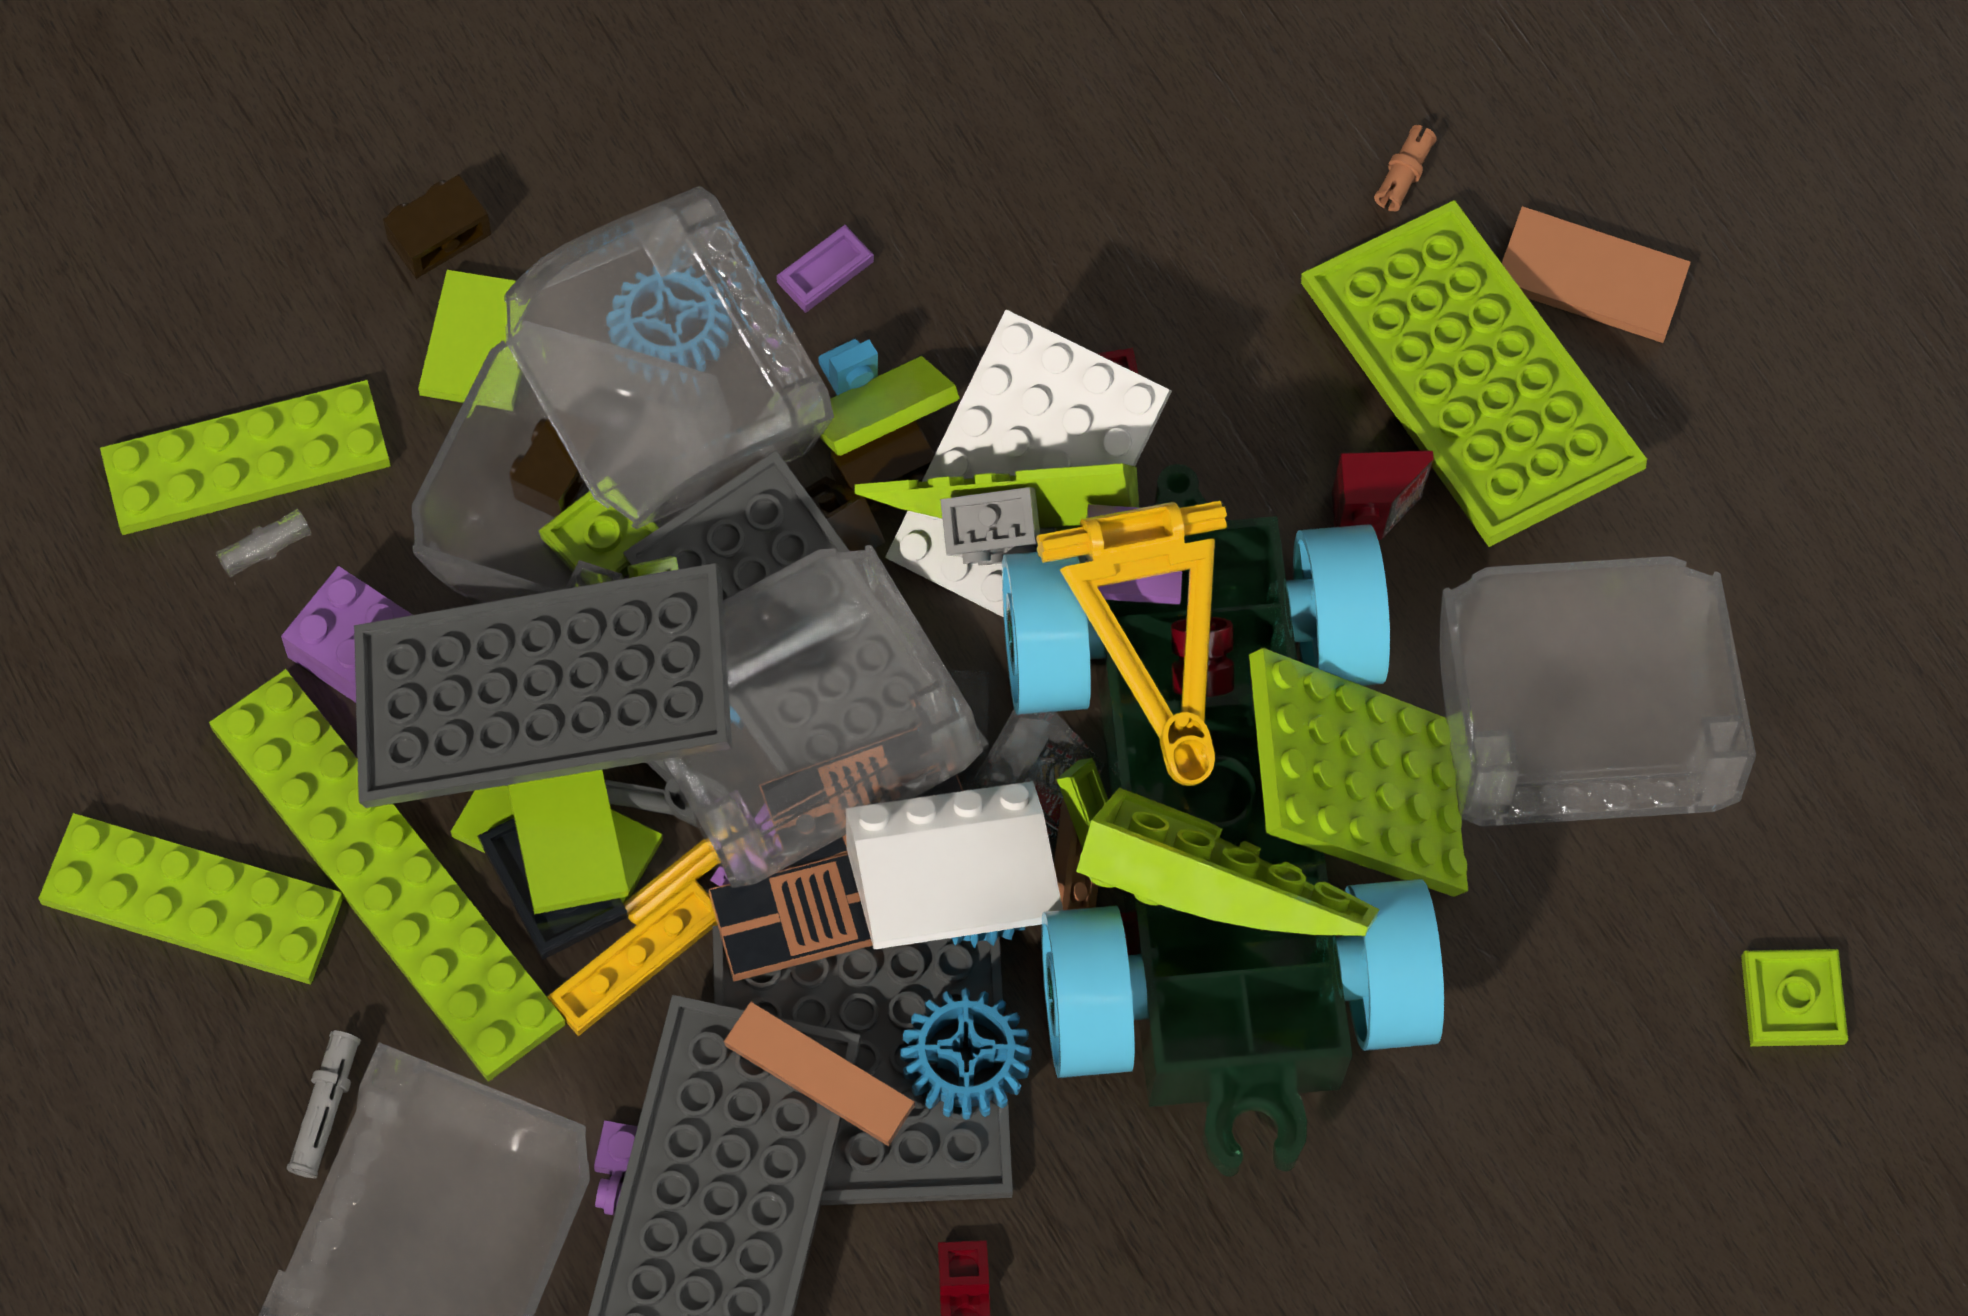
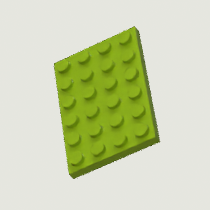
[1249,648,1468,897]

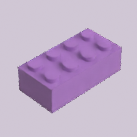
[281,566,412,703]

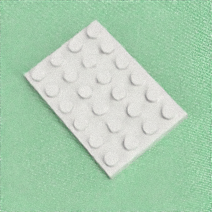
[885,310,1172,617]

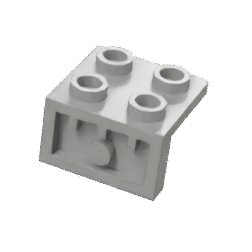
[940,487,1040,565]

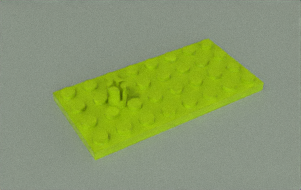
[1301,200,1647,547]

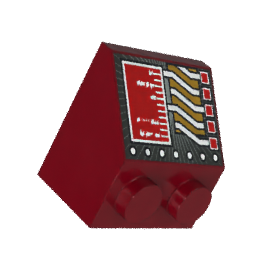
[1332,451,1434,540]

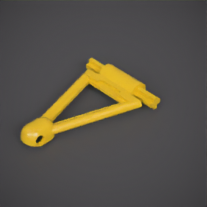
[1036,501,1227,786]

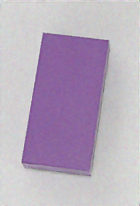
[777,225,874,313]

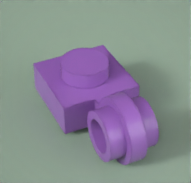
[594,1120,638,1216]

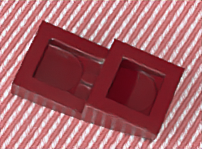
[938,1240,990,1316]

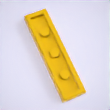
[547,879,717,1036]

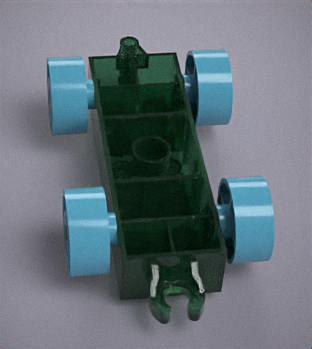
[1002,464,1444,1177]

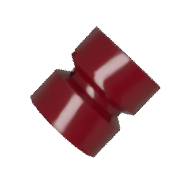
[1171,617,1235,697]

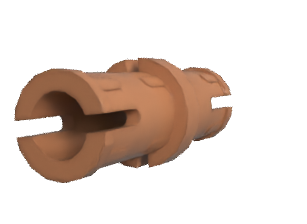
[1374,125,1437,211]

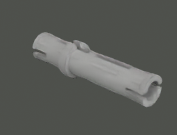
[286,1030,361,1178]

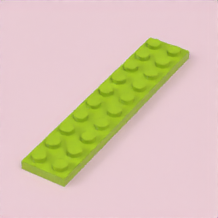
[209,669,566,1082]

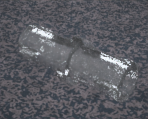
[216,508,312,578]

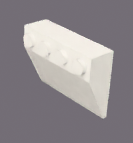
[846,781,1063,949]

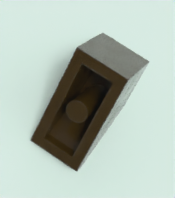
[805,476,885,563]

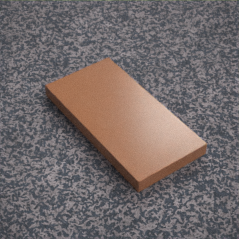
[1502,206,1691,343]

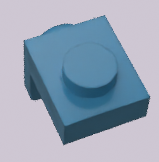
[818,339,878,395]

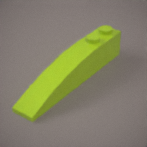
[855,463,1139,532]
[1076,788,1380,936]

